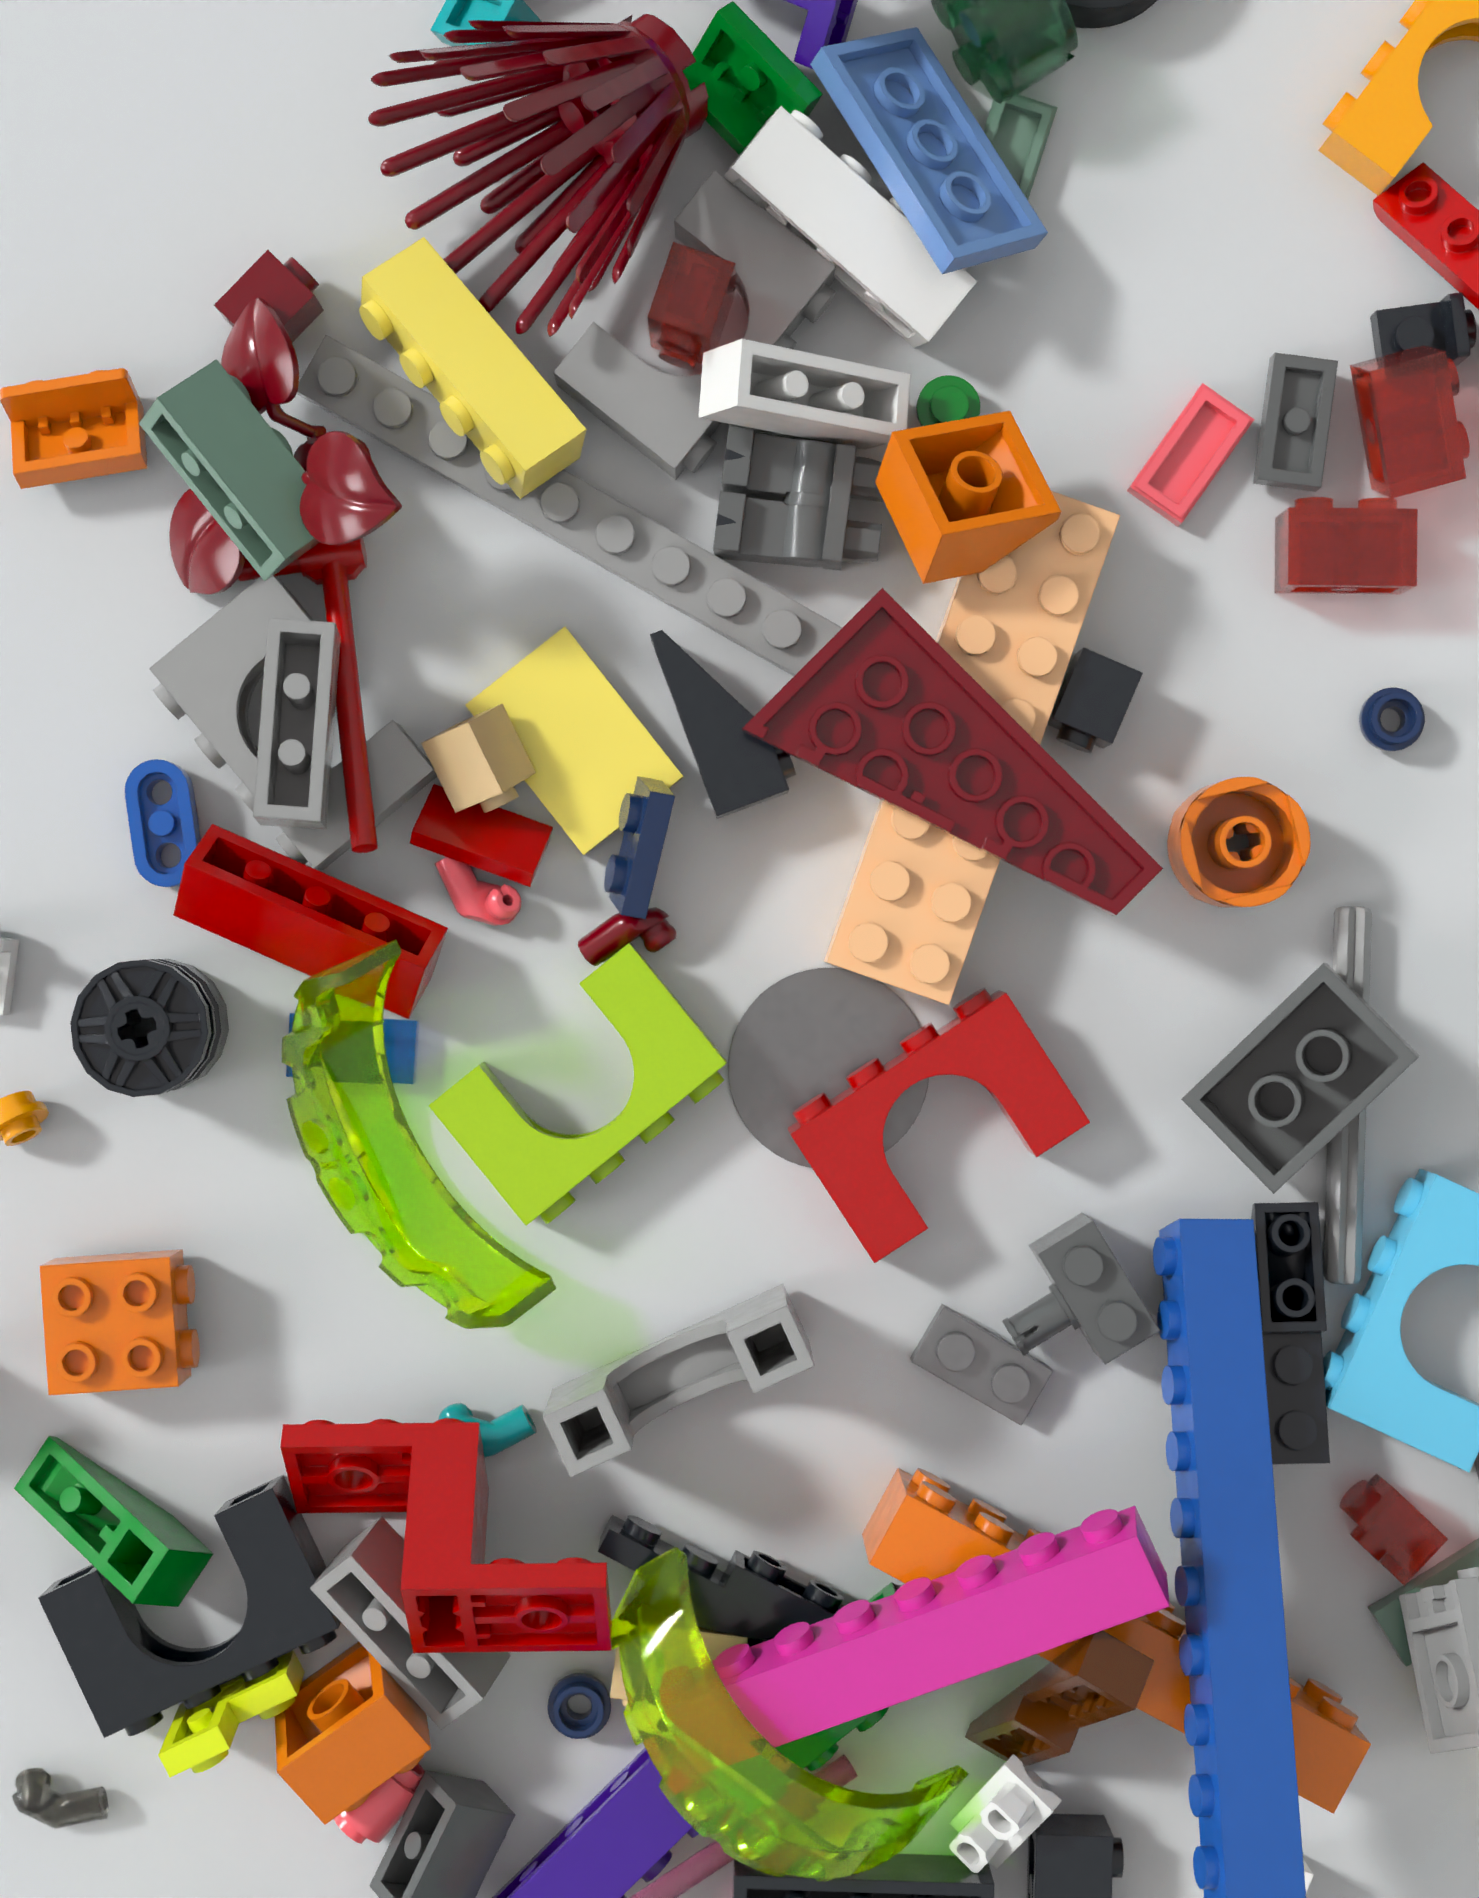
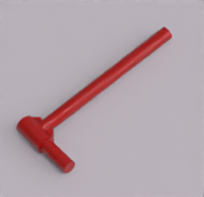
[238,538,378,853]

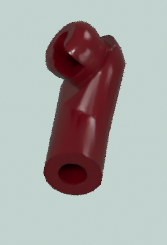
[578,907,676,966]

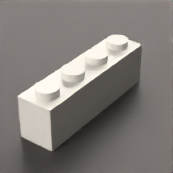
[723,106,977,348]

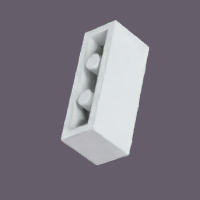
[699,339,911,450]

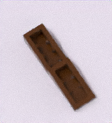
[965,1631,1154,1767]

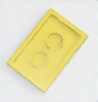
[465,626,684,856]

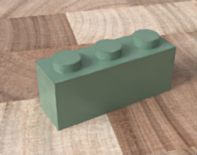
[139,359,320,581]

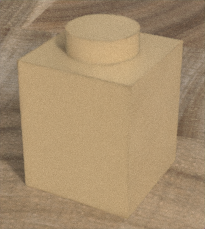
[421,704,536,813]

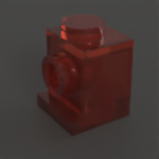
[1339,1473,1448,1586]

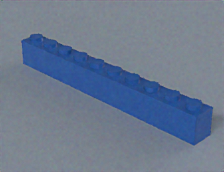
[1153,1218,1306,1898]

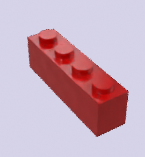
[173,824,448,1019]

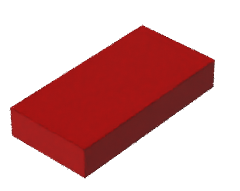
[410,784,553,887]

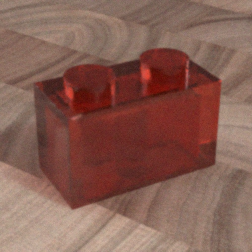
[647,242,736,370]
[1350,345,1470,498]
[1274,497,1418,595]

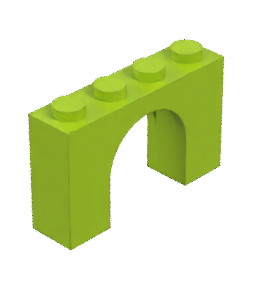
[428,943,727,1226]

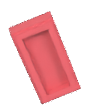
[1127,383,1255,527]

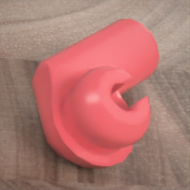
[435,857,522,926]

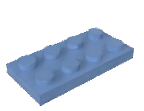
[810,27,1048,274]

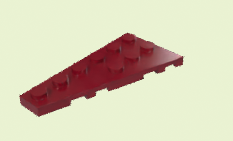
[742,588,1163,916]

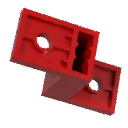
[280,1418,612,1653]

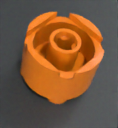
[1167,777,1311,908]

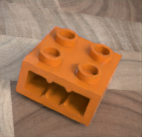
[40,1249,200,1395]

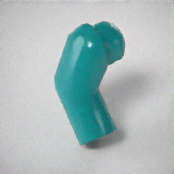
[438,1403,537,1457]

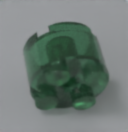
[931,0,1078,104]

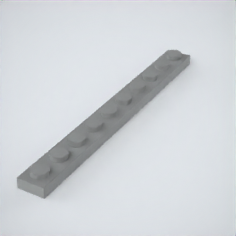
[297,335,842,676]

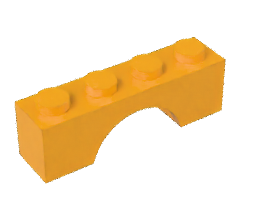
[1318,0,1479,196]

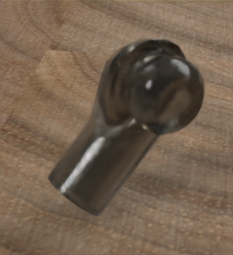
[12,1768,109,1829]

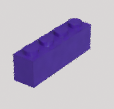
[492,1738,718,1898]

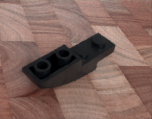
[1251,1202,1330,1465]
[598,1515,845,1639]

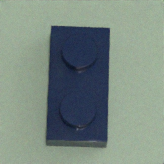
[604,776,675,919]

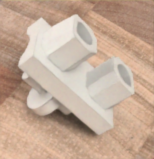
[949,1754,1062,1873]

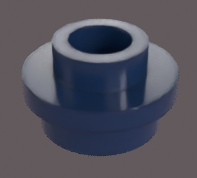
[1359,687,1425,752]
[547,1673,611,1739]

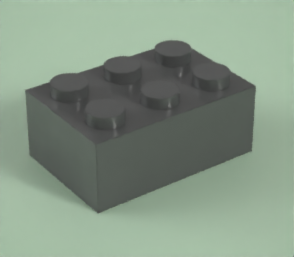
[1181,963,1420,1194]

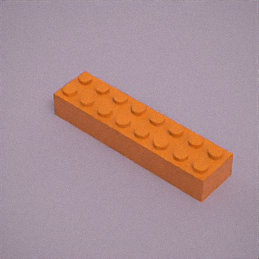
[862,1468,1371,1814]

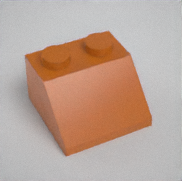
[875,411,1061,584]
[275,1641,431,1825]

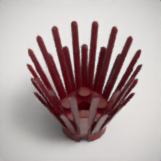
[368,14,708,337]

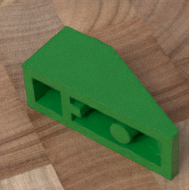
[14,1436,213,1607]

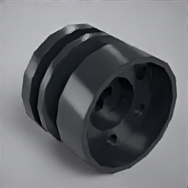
[70,959,229,1097]

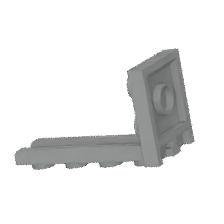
[1399,1567,1479,1754]

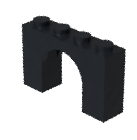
[38,1475,341,1738]

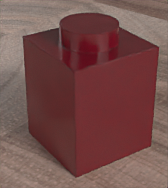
[214,250,324,343]

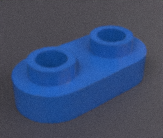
[125,759,201,887]

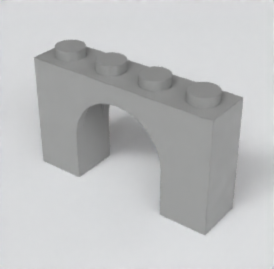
[553,170,836,480]
[149,575,437,870]
[542,1284,815,1478]

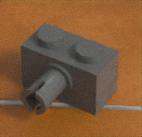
[1002,1213,1160,1365]

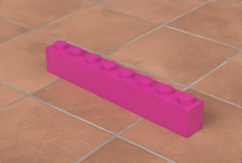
[644,1506,1170,1782]

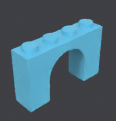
[1323,1169,1479,1472]

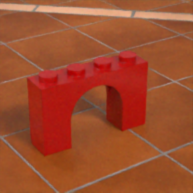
[788,988,1090,1263]

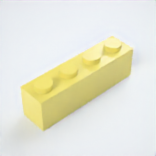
[359,237,587,499]

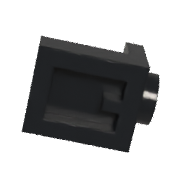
[1370,292,1476,379]

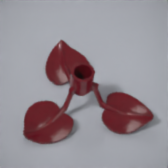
[169,298,402,594]

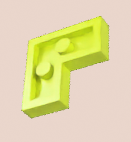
[158,1650,305,1778]

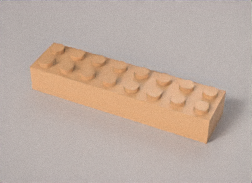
[824,491,1120,1005]

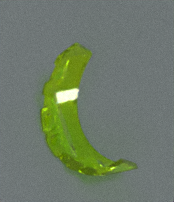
[282,940,556,1329]
[611,1547,969,1882]

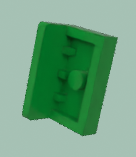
[682,1,823,155]

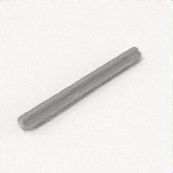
[1323,906,1372,1285]

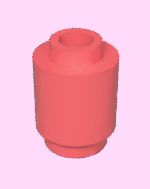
[334,1763,425,1844]

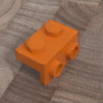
[0,368,148,489]

